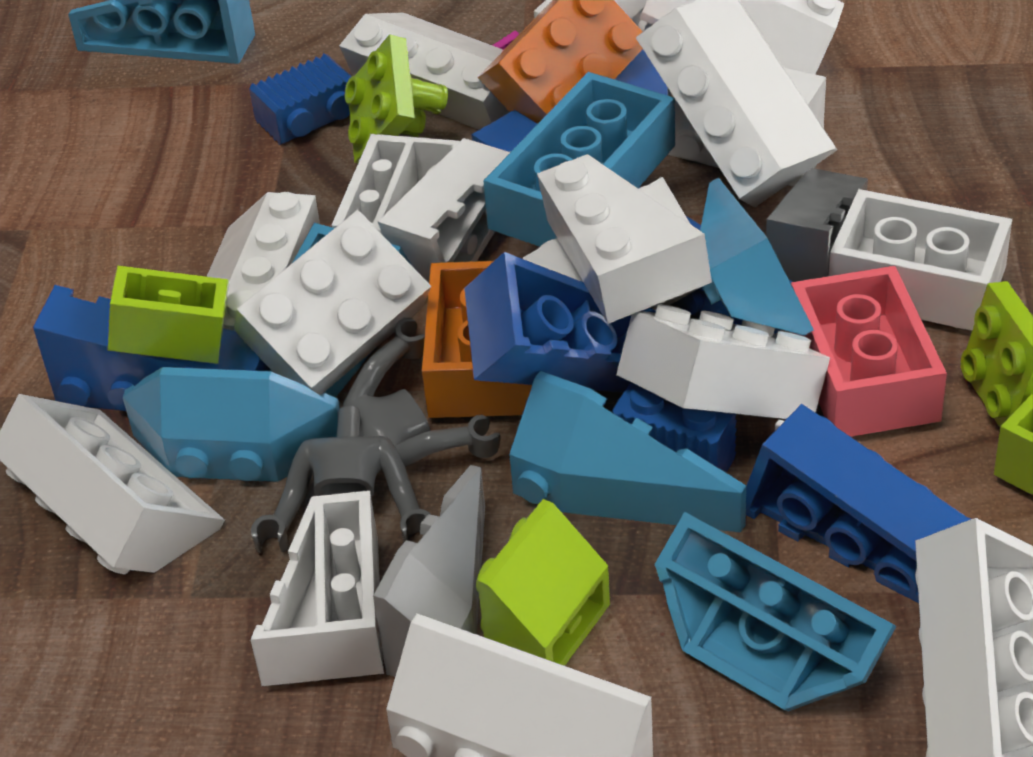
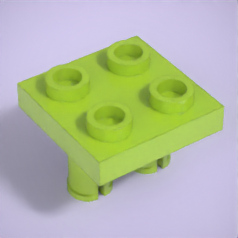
[345,34,448,164]
[960,281,1033,427]

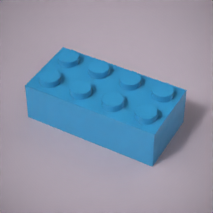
[483,72,675,247]

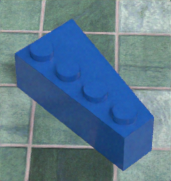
[464,252,656,393]
[33,285,270,411]
[746,403,971,603]

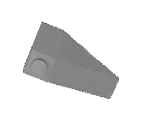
[373,465,485,677]

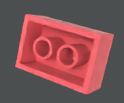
[790,266,947,437]

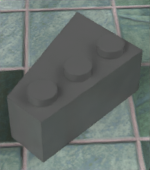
[766,168,868,282]

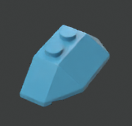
[123,367,340,482]
[655,512,897,711]

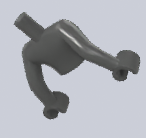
[343,317,501,467]
[251,406,431,553]

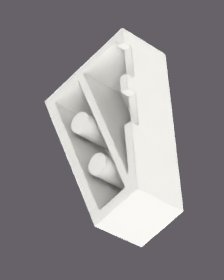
[331,134,460,235]
[378,138,510,283]
[537,154,712,324]
[251,491,384,686]

